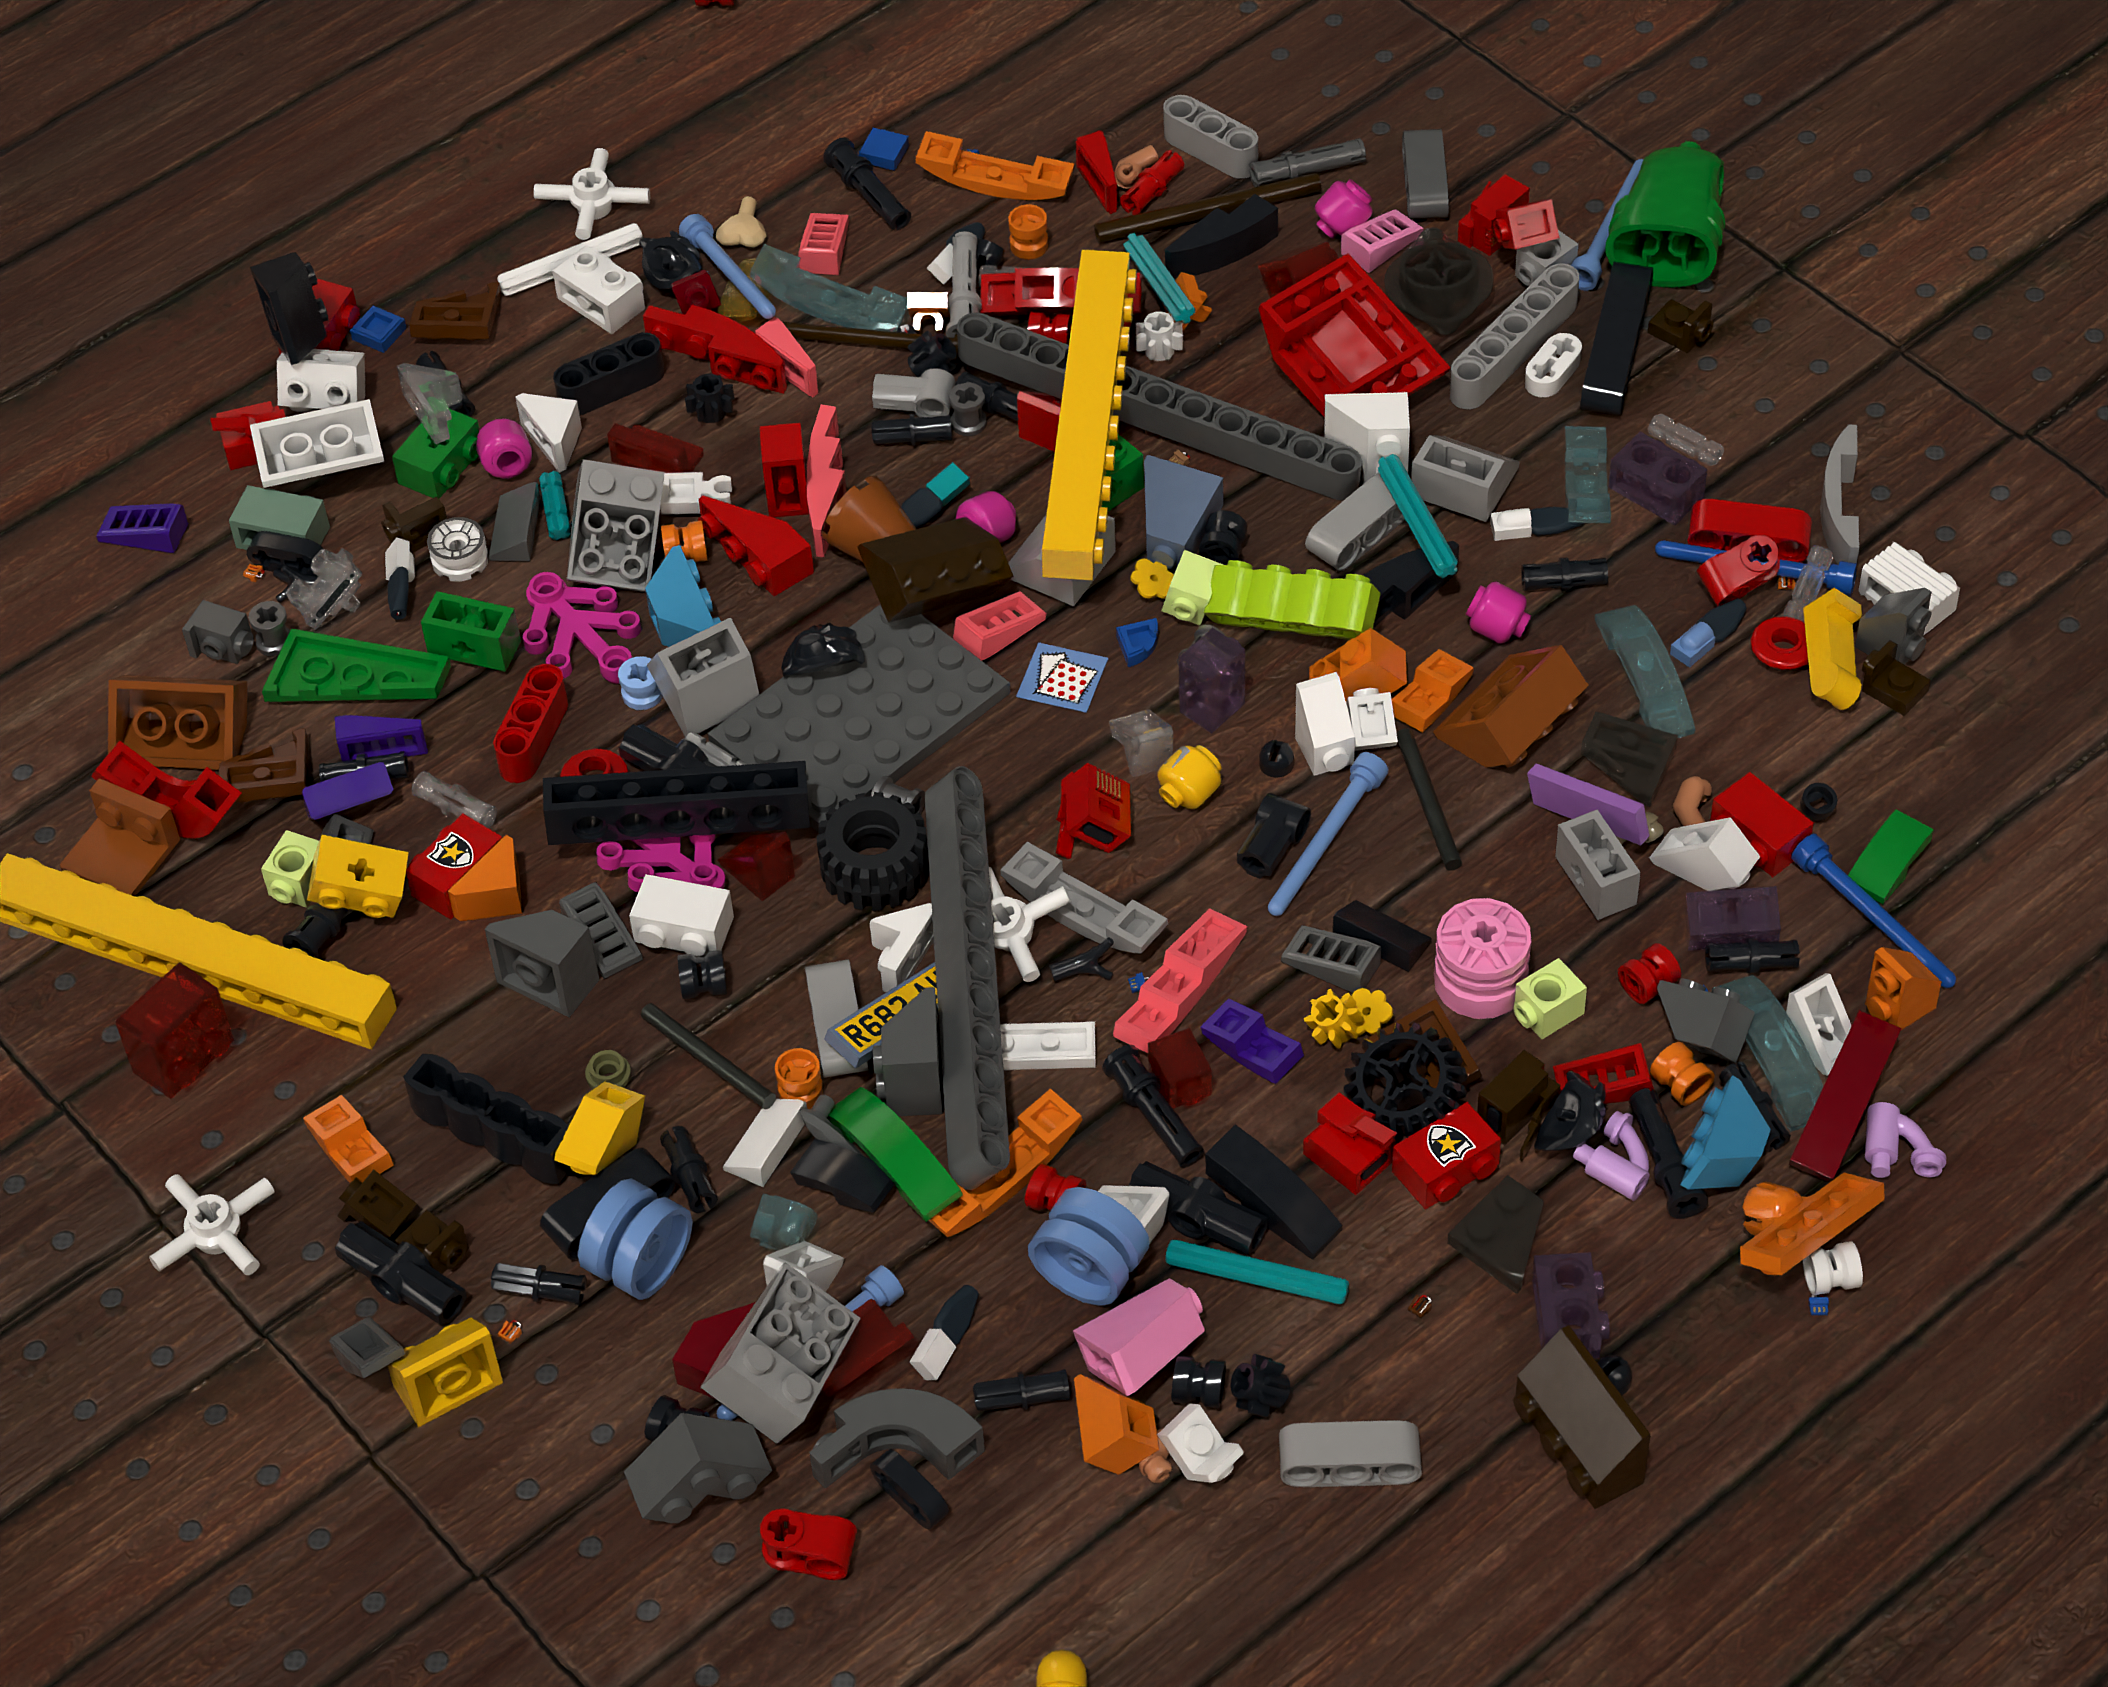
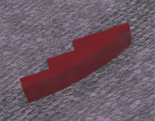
[1789,1010,1902,1183]

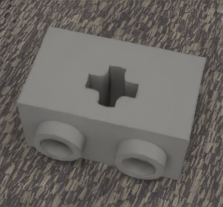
[1555,810,1641,920]

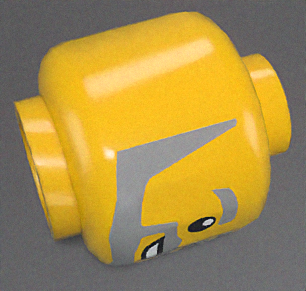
[1157,745,1222,809]

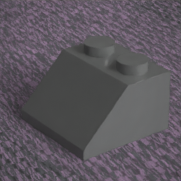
[485,910,600,1018]
[873,987,942,1116]

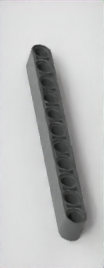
[957,312,1362,500]
[925,766,1010,1190]

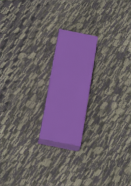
[1527,764,1649,845]

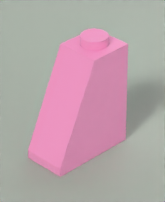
[1073,1278,1205,1396]

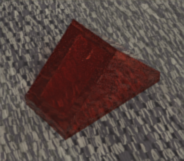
[718,832,795,901]

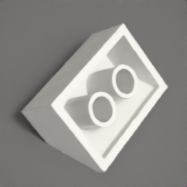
[250,399,384,488]

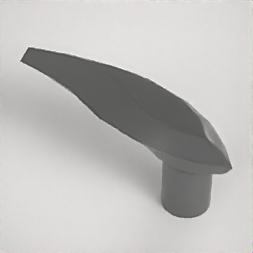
[800,1095,864,1156]

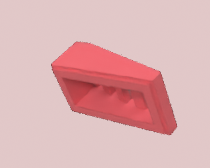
[798,213,849,275]
[755,317,818,398]
[953,591,1047,661]

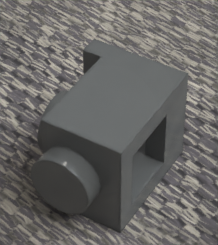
[182,600,254,664]

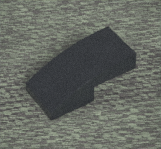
[790,1139,895,1213]

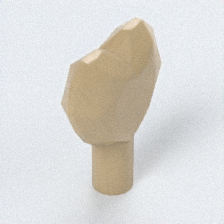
[716,197,766,248]

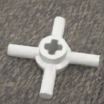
[534,148,650,240]
[989,867,1071,982]
[149,1174,275,1275]

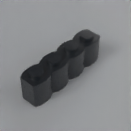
[403,1054,571,1184]

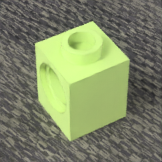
[1161,550,1223,626]
[261,830,319,908]
[1513,958,1587,1039]

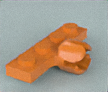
[1740,1173,1885,1275]

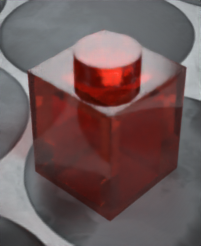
[1148,1028,1212,1109]

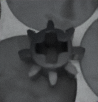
[908,331,957,377]
[685,374,735,423]
[1230,1354,1290,1418]

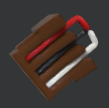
[1408,1295,1432,1318]

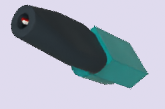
[901,462,970,528]

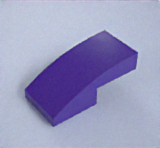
[1200,998,1304,1084]

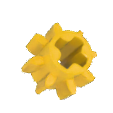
[1304,989,1364,1049]

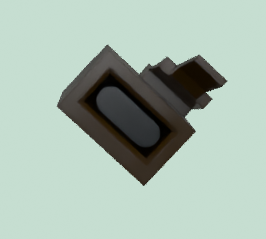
[1477,1049,1561,1161]

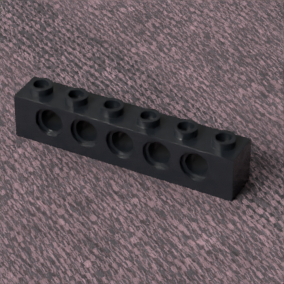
[543,761,810,845]

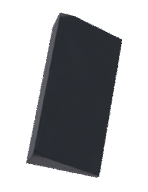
[1333,900,1432,972]

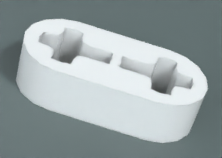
[1525,333,1582,397]

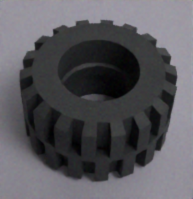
[817,792,929,911]

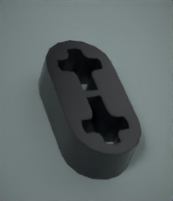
[247,531,327,576]
[870,1449,949,1529]

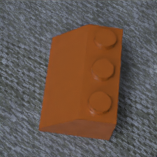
[1433,645,1589,768]
[108,675,248,770]

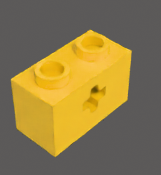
[307,835,409,918]

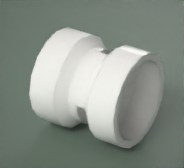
[1803,1241,1863,1295]

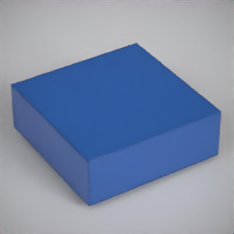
[859,128,909,171]
[350,306,407,353]

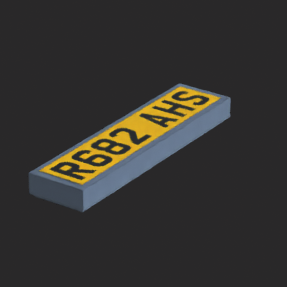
[824,962,939,1069]

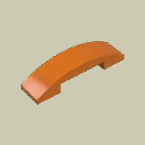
[916,131,1074,200]
[929,1088,1082,1238]

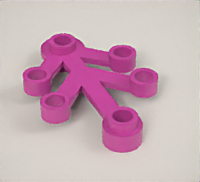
[523,572,642,684]
[597,834,725,892]

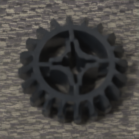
[1343,1022,1468,1144]

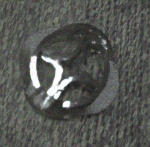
[1384,227,1494,335]

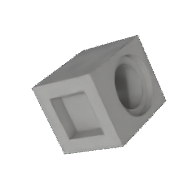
[1515,230,1578,286]

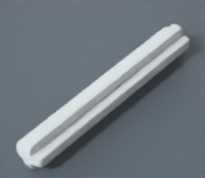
[497,223,643,296]

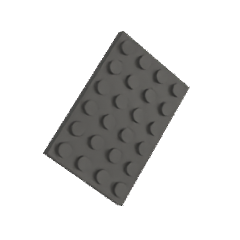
[708,604,1011,833]

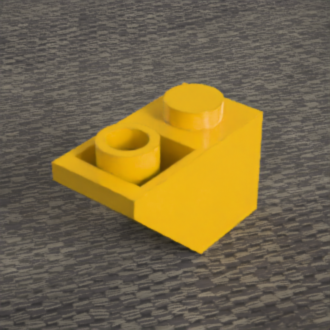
[554,1081,645,1175]

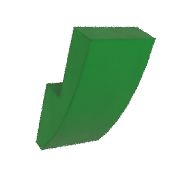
[1848,809,1934,905]

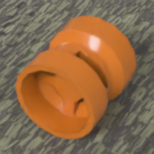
[1008,204,1048,260]
[661,520,707,562]
[1650,1042,1715,1106]
[775,1048,823,1109]

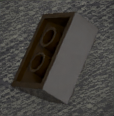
[857,517,1013,623]
[1513,1325,1651,1509]

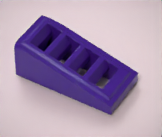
[96,504,188,553]
[335,715,428,761]

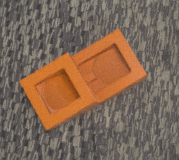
[1392,649,1474,733]
[303,1095,394,1183]

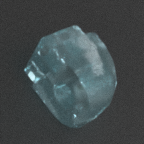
[750,1193,818,1250]

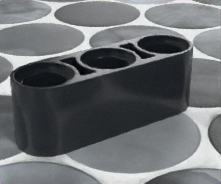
[553,332,665,415]
[540,1148,676,1260]

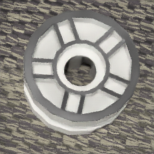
[427,517,489,582]

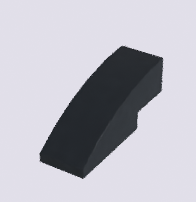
[1165,194,1278,280]
[1362,541,1459,628]
[1205,1124,1343,1260]

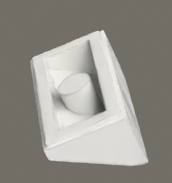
[723,1099,807,1187]

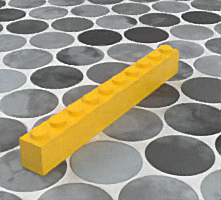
[1042,250,1137,581]
[0,853,397,1050]

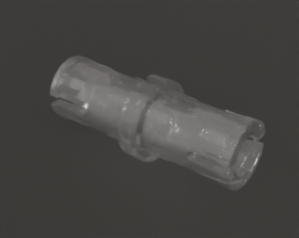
[412,771,497,828]

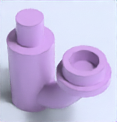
[1865,1102,1946,1178]
[1573,1111,1650,1201]

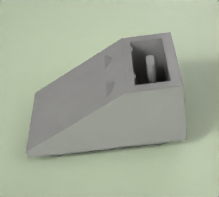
[567,459,665,592]
[700,1262,860,1444]

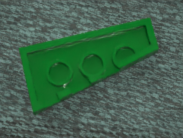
[262,628,451,702]

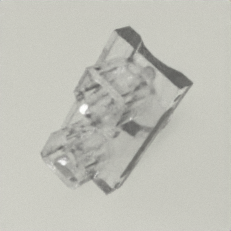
[286,548,363,630]

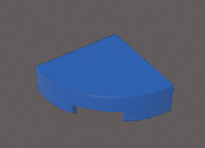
[1116,618,1158,667]

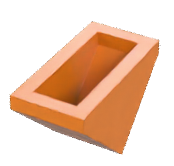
[448,835,522,921]

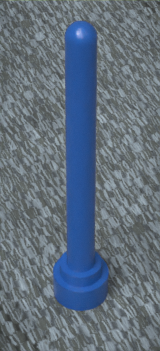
[1655,540,1857,596]
[1791,834,1956,988]

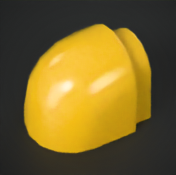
[1036,1649,1087,1687]

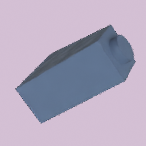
[1144,455,1223,571]

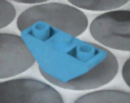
[645,545,721,647]
[1681,1075,1771,1190]

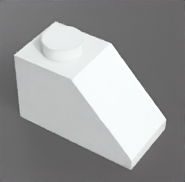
[1295,672,1355,776]
[1649,817,1760,891]

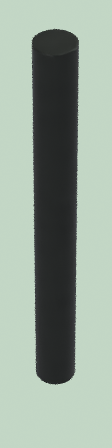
[1397,728,1462,871]
[641,1003,776,1109]

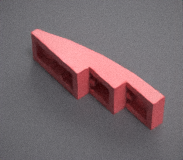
[806,404,847,558]
[1113,908,1248,1055]

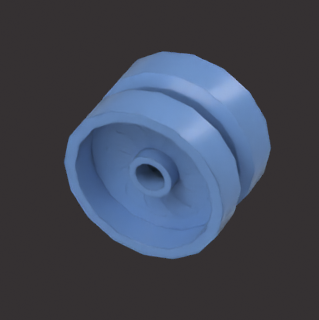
[578,1178,693,1300]
[1028,1187,1149,1306]

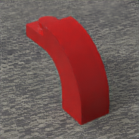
[91,740,242,838]

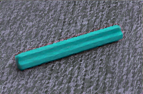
[1123,233,1195,324]
[1378,454,1458,578]
[1166,1240,1349,1304]

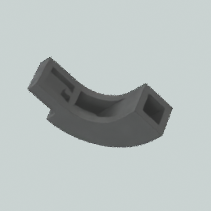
[809,1388,985,1489]

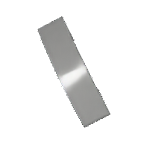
[1820,425,1859,565]
[1000,842,1168,953]

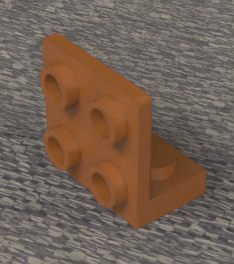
[60,778,180,896]

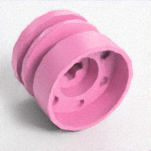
[1434,898,1531,1019]

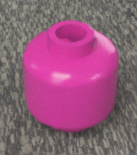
[1315,179,1373,239]
[476,419,532,479]
[956,491,1016,544]
[1465,582,1531,644]

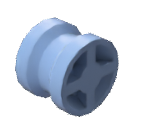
[618,656,663,710]

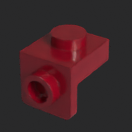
[671,270,721,315]

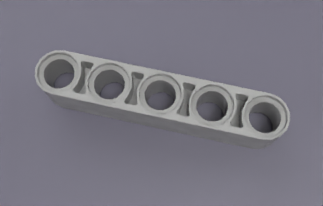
[1450,263,1579,409]

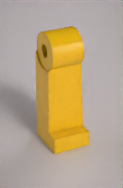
[1803,588,1862,710]

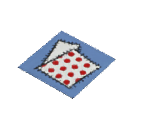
[1016,643,1108,713]

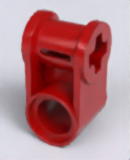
[1696,535,1780,607]
[760,1509,857,1580]

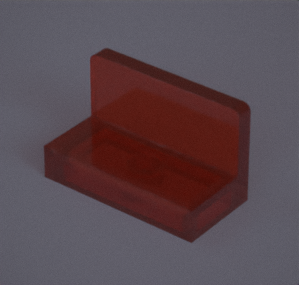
[607,423,704,473]
[822,1299,914,1398]

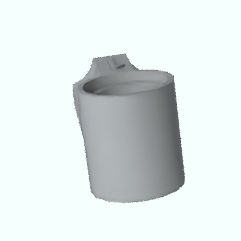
[872,369,956,417]

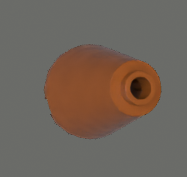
[821,476,916,562]

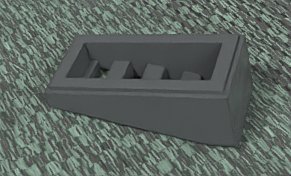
[559,882,643,979]
[1281,925,1381,993]
[329,1317,405,1378]

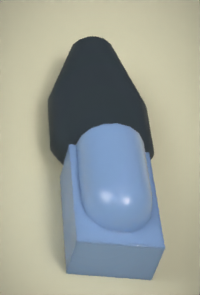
[1670,598,1747,668]

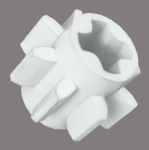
[1136,312,1183,361]

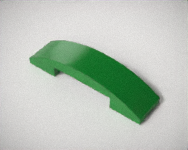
[827,1087,963,1222]

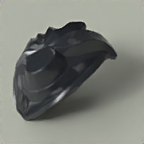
[639,231,702,289]
[781,623,865,676]
[1534,1071,1606,1151]

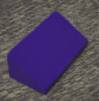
[302,762,394,820]

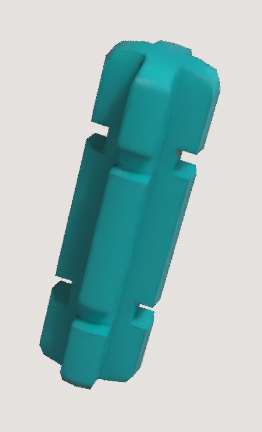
[539,470,571,540]

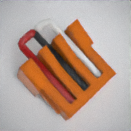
[243,564,265,582]
[1778,576,1795,590]
[497,1320,522,1344]

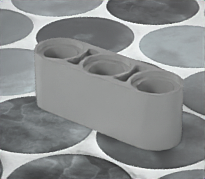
[1163,95,1258,178]
[1305,473,1405,571]
[805,959,868,1078]
[1279,1420,1422,1487]

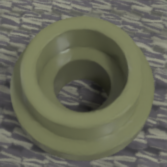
[585,1050,631,1089]

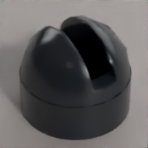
[976,239,1005,272]
[1259,740,1294,778]
[1800,783,1838,822]
[1598,1355,1632,1395]

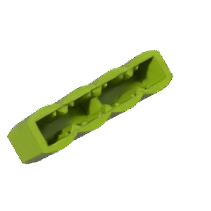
[1204,560,1380,640]

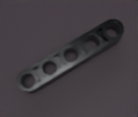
[1580,262,1653,416]

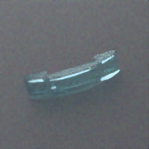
[750,244,908,332]
[1565,426,1611,523]
[1595,605,1695,744]
[1712,975,1824,1132]

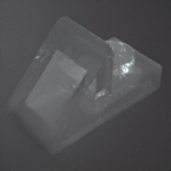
[397,363,463,445]
[1109,709,1173,777]

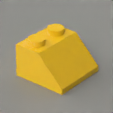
[387,1317,503,1428]

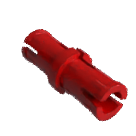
[1120,150,1185,215]

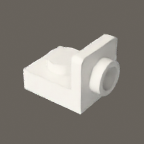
[1346,688,1398,751]
[1157,1404,1244,1483]

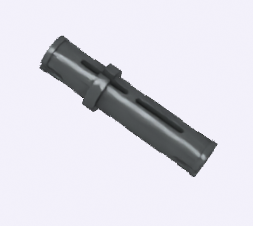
[1249,138,1366,187]

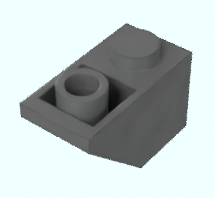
[1855,587,1932,665]
[1657,978,1755,1063]

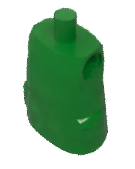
[1605,141,1725,287]

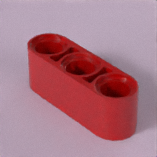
[1687,499,1812,563]
[493,664,569,783]

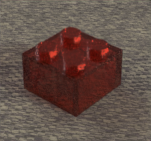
[115,962,234,1099]

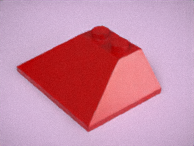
[1258,253,1451,418]

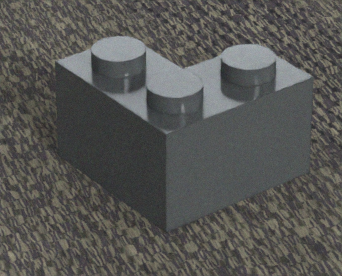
[624,1413,772,1524]

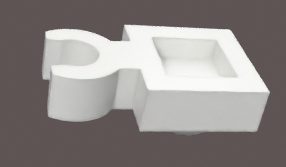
[660,472,732,514]

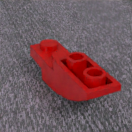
[980,268,1142,316]
[643,304,787,394]

